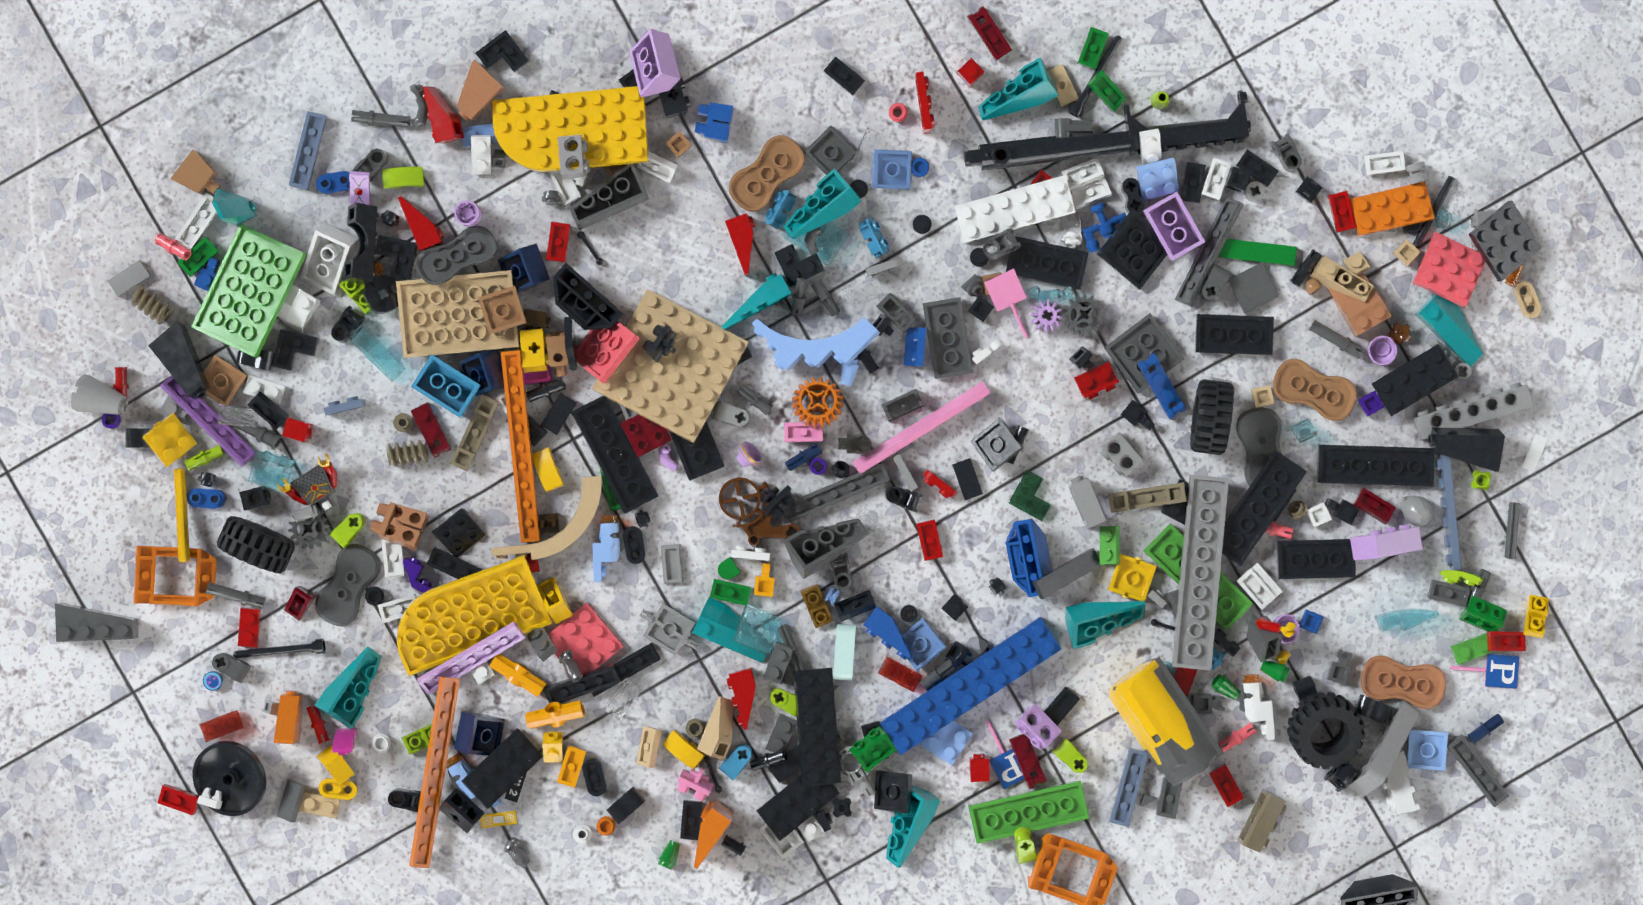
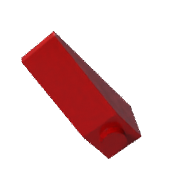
[397,196,444,251]
[725,213,755,276]

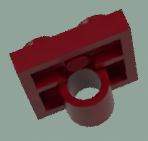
[620,414,672,458]

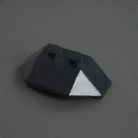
[553,263,624,330]
[1340,874,1418,905]

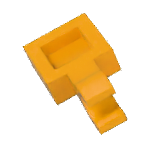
[754,562,775,597]

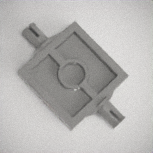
[640,603,699,656]

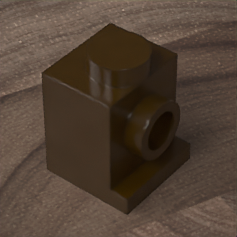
[521,309,551,330]

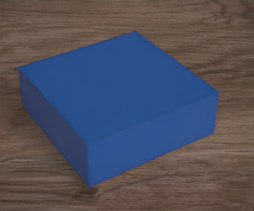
[1299,609,1324,634]

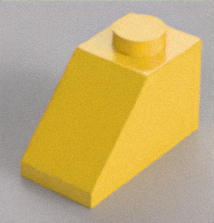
[537,577,573,624]

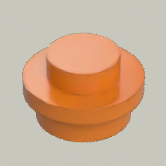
[596,816,616,836]

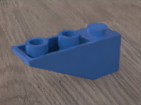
[864,606,914,660]

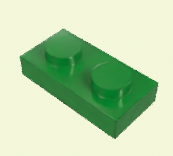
[1077,27,1109,70]
[1087,71,1127,112]
[177,237,220,277]
[710,578,751,606]

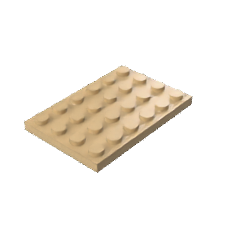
[396,270,519,358]

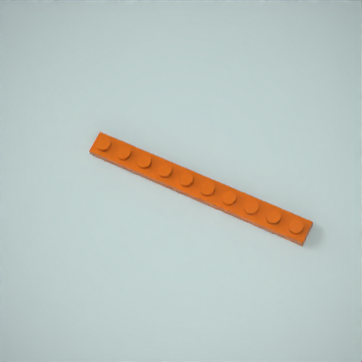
[501,350,541,543]
[409,676,460,868]

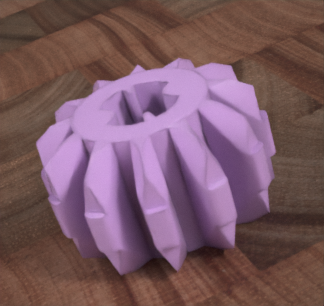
[1030,300,1063,332]

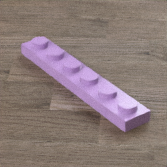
[417,622,525,695]

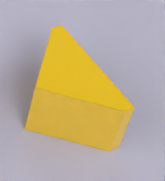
[316,745,355,786]

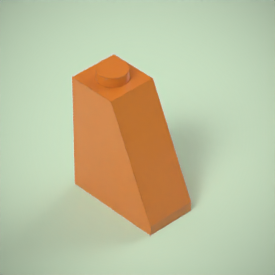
[274,690,303,744]

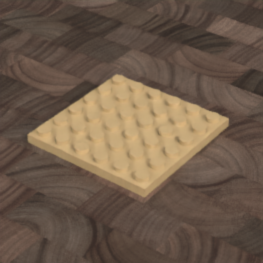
[592,289,749,443]

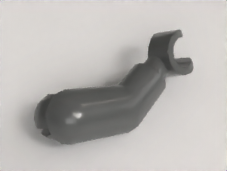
[410,84,428,128]

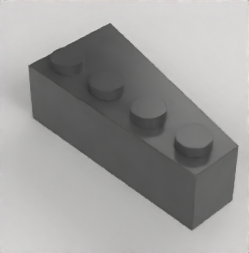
[569,163,649,230]
[55,602,139,642]

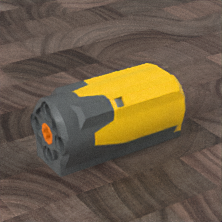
[1109,657,1224,787]

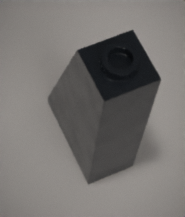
[148,321,210,400]
[1428,427,1505,472]

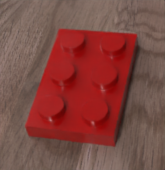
[915,71,935,134]

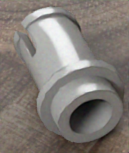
[293,504,318,523]

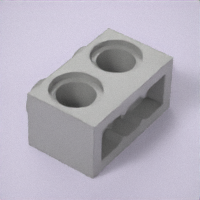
[558,134,589,179]
[1100,432,1144,476]

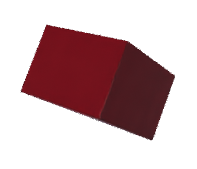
[284,586,317,621]

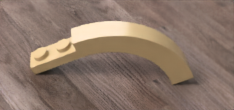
[491,476,602,560]

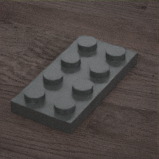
[922,297,973,379]

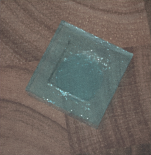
[1291,419,1317,443]

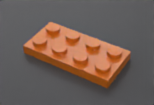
[1349,181,1435,237]

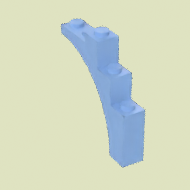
[751,317,880,371]

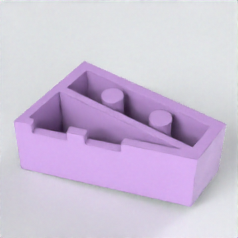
[1350,524,1423,560]

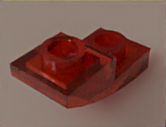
[878,656,923,692]
[199,710,244,742]

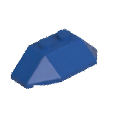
[1005,519,1052,597]

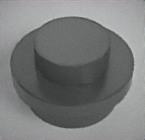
[542,190,561,206]

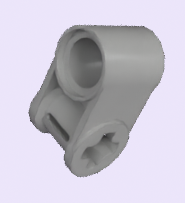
[712,401,750,427]

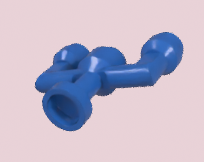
[1082,202,1126,253]

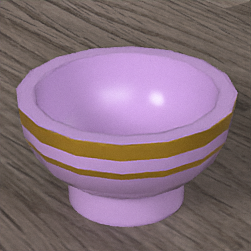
[737,441,763,467]

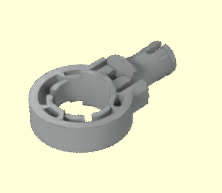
[839,746,876,798]

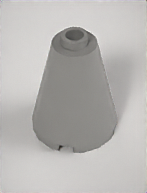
[71,374,129,414]

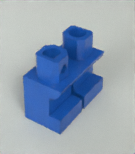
[694,102,734,143]

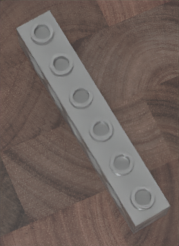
[1413,382,1534,440]

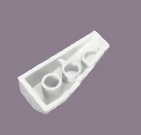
[278,284,321,334]

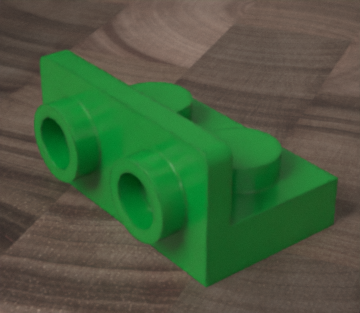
[1459,596,1507,632]
[849,727,897,773]

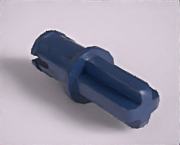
[785,443,822,471]
[1467,714,1504,745]

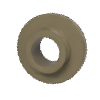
[393,413,413,432]
[1288,501,1307,520]
[686,718,705,738]

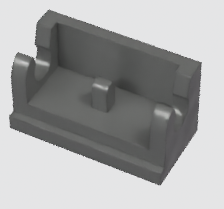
[881,389,924,422]

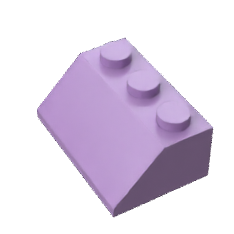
[629,28,680,97]
[1143,192,1205,261]

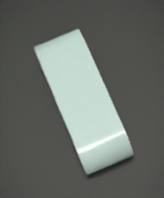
[833,624,856,681]

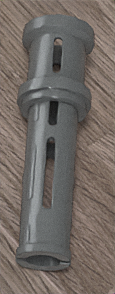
[224,411,282,450]

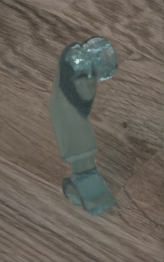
[1030,286,1073,300]

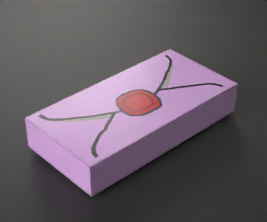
[349,171,371,205]

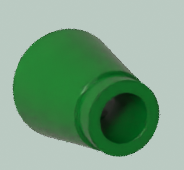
[1260,661,1290,682]
[1211,674,1241,700]
[658,840,681,870]

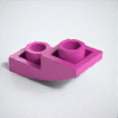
[332,728,357,755]

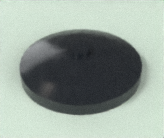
[192,741,267,816]

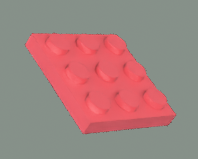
[1412,232,1485,308]
[577,321,640,384]
[549,602,623,674]

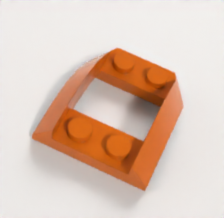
[133,546,216,606]
[1027,833,1118,905]

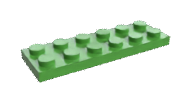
[1143,523,1253,631]
[968,780,1089,844]

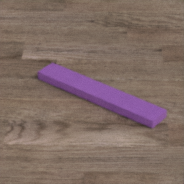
[160,375,256,467]

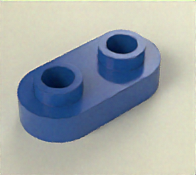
[316,171,350,194]
[187,488,226,509]

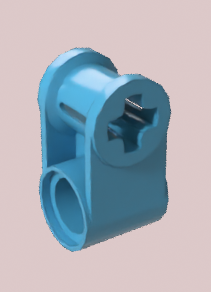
[718,744,753,780]

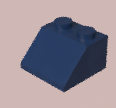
[498,244,550,293]
[458,349,504,397]
[454,711,505,756]

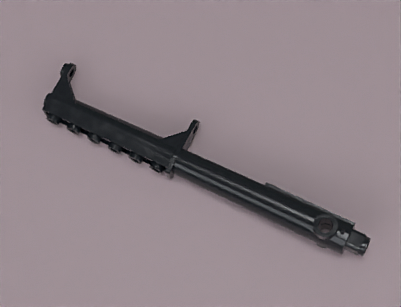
[964,90,1251,171]

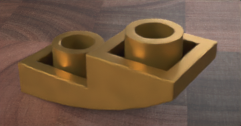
[800,583,833,628]

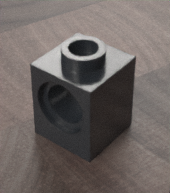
[1224,166,1251,193]
[239,486,271,511]

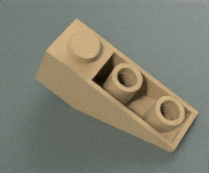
[1309,256,1374,302]
[697,696,733,761]

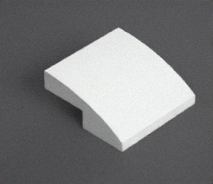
[1061,158,1112,210]

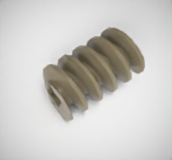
[131,284,175,325]
[387,440,428,467]

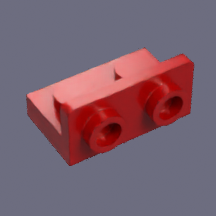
[1074,362,1119,400]

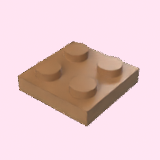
[478,286,527,334]
[204,355,248,408]

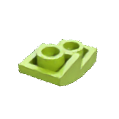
[382,167,424,189]
[338,281,372,315]
[1440,570,1484,587]
[401,724,432,755]

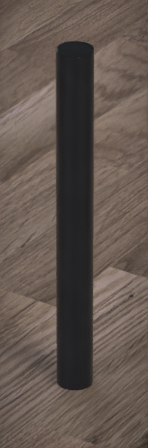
[1413,176,1455,247]

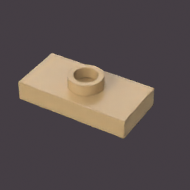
[1049,64,1079,107]

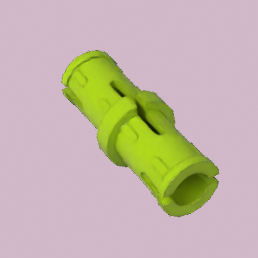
[184,445,225,471]

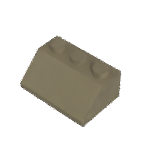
[1237,789,1286,853]

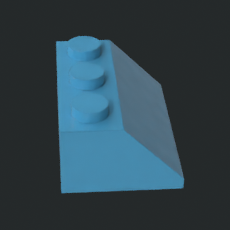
[411,354,480,418]

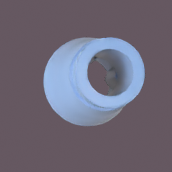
[841,358,860,386]

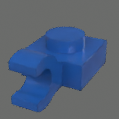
[194,258,220,291]

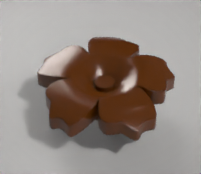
[1388,322,1412,345]

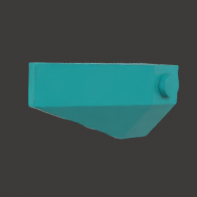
[978,57,1058,121]
[784,169,862,239]
[722,273,792,330]
[1414,294,1483,367]
[692,597,771,663]
[1065,601,1146,649]
[314,647,382,730]
[886,785,940,868]

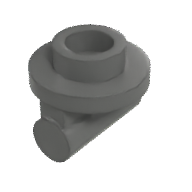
[961,274,984,296]

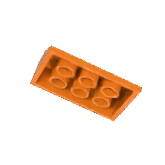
[694,799,734,869]

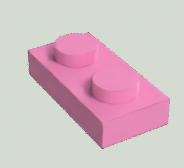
[784,422,823,442]

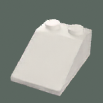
[300,223,358,295]

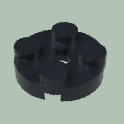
[363,275,398,314]

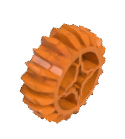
[792,377,844,428]

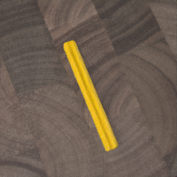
[174,468,190,563]

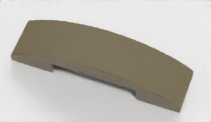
[450,394,499,471]
[1108,482,1187,513]

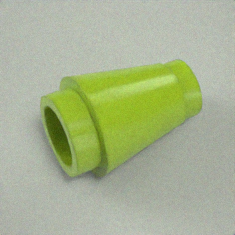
[1150,90,1170,110]

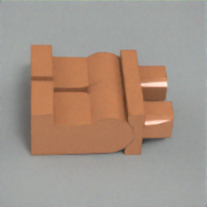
[370,502,429,552]

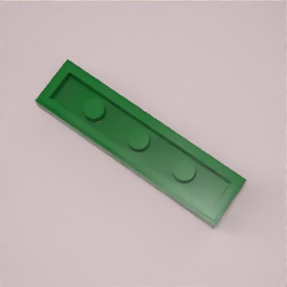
[1218,239,1297,266]

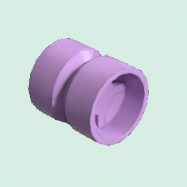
[454,200,482,227]

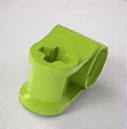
[330,513,366,548]
[770,688,797,717]
[1052,737,1088,773]
[1014,827,1037,864]

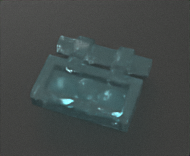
[248,450,295,491]

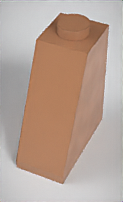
[457,60,504,121]

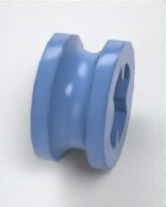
[824,585,840,605]

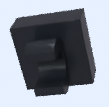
[1295,176,1322,203]
[873,314,894,336]
[1069,346,1094,370]
[946,641,972,666]

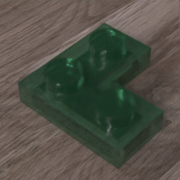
[1008,469,1051,521]

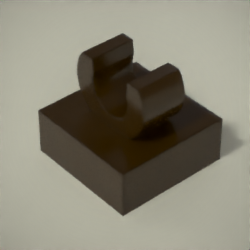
[538,513,560,534]

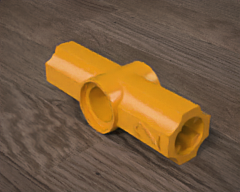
[490,653,547,697]
[525,700,585,729]

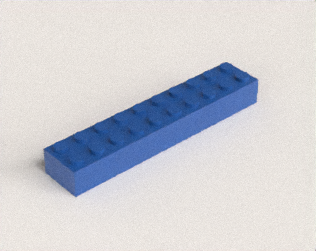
[880,617,1062,755]

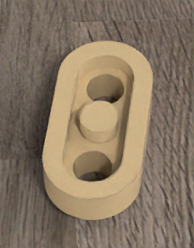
[1513,281,1542,318]

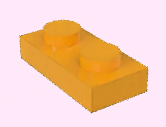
[557,745,587,788]

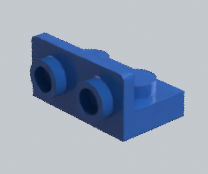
[904,327,926,367]

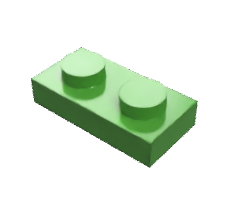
[1099,526,1120,565]
[1450,633,1493,665]

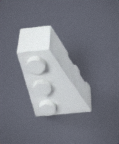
[1382,750,1420,815]

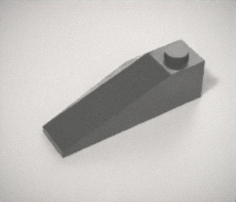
[783,518,869,579]

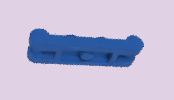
[1137,353,1186,420]

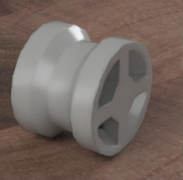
[1244,181,1265,202]

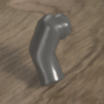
[804,227,821,255]

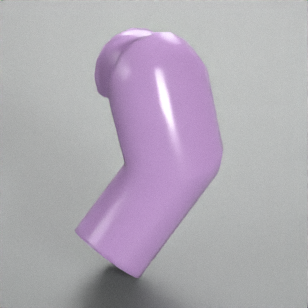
[658,444,679,472]

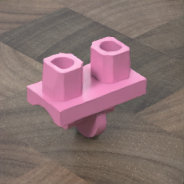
[677,767,714,801]

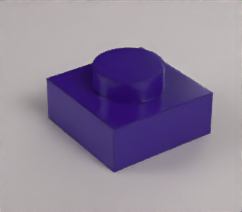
[1357,391,1384,417]

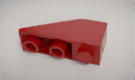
[423,86,464,144]
[726,667,756,730]

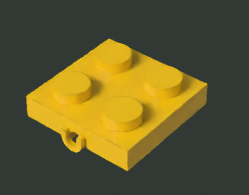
[142,413,197,467]
[1107,554,1157,601]

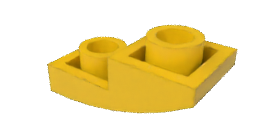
[532,447,564,492]
[1523,594,1549,638]
[662,730,706,770]

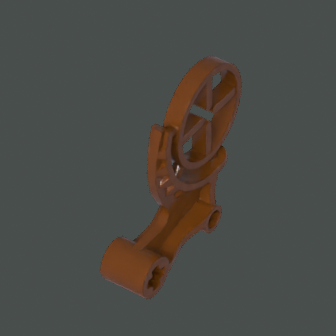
[719,477,800,547]

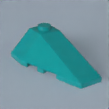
[212,189,257,226]

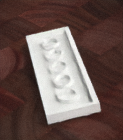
[954,175,1076,243]

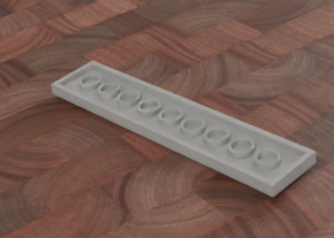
[1172,474,1229,671]

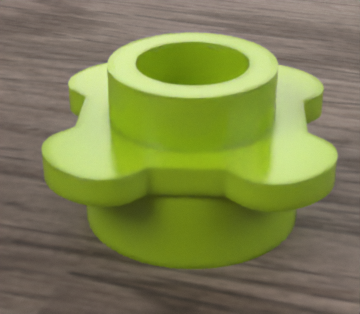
[1471,470,1491,490]

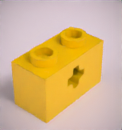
[520,329,549,373]

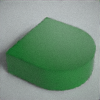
[718,557,741,580]

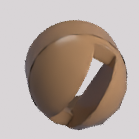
[1305,279,1322,295]

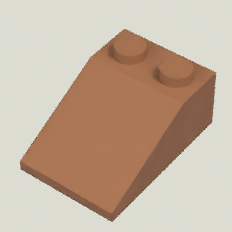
[1326,273,1391,336]

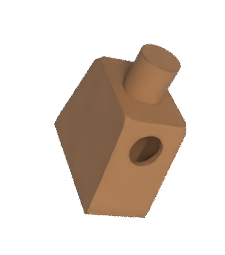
[171,150,221,195]
[546,331,569,377]

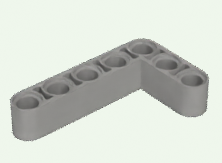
[1348,700,1420,797]

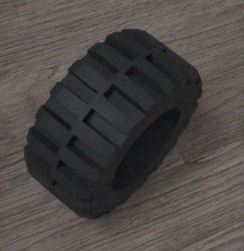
[1190,379,1234,455]
[217,516,295,574]
[1287,692,1365,769]

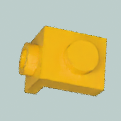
[542,731,564,762]

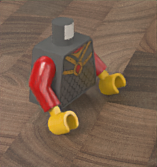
[277,453,337,512]
[1245,614,1296,664]

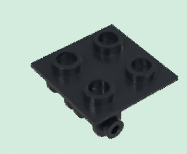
[432,508,486,557]

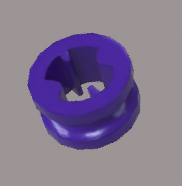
[102,414,121,429]
[810,458,827,475]

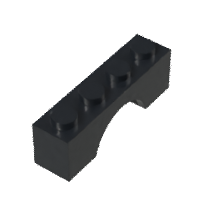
[343,203,379,285]

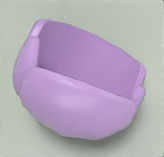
[1368,335,1398,365]
[1273,614,1300,644]

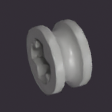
[1453,363,1471,380]

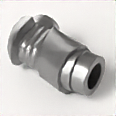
[559,650,583,682]
[504,837,531,869]

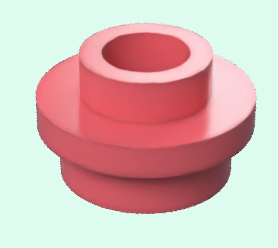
[889,103,908,122]

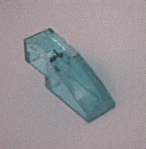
[349,326,406,382]
[1374,608,1439,632]

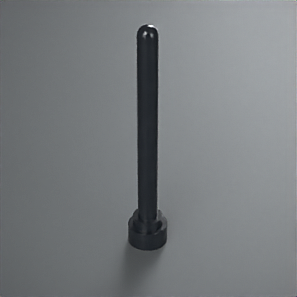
[1067,35,1122,119]
[233,638,326,658]

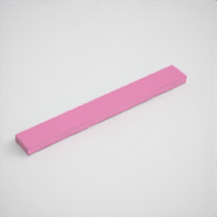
[853,381,990,474]

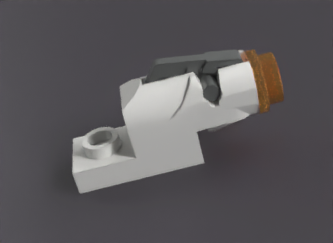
[1239,674,1275,740]

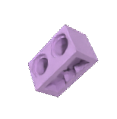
[1014,703,1062,750]

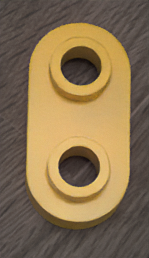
[319,778,358,800]

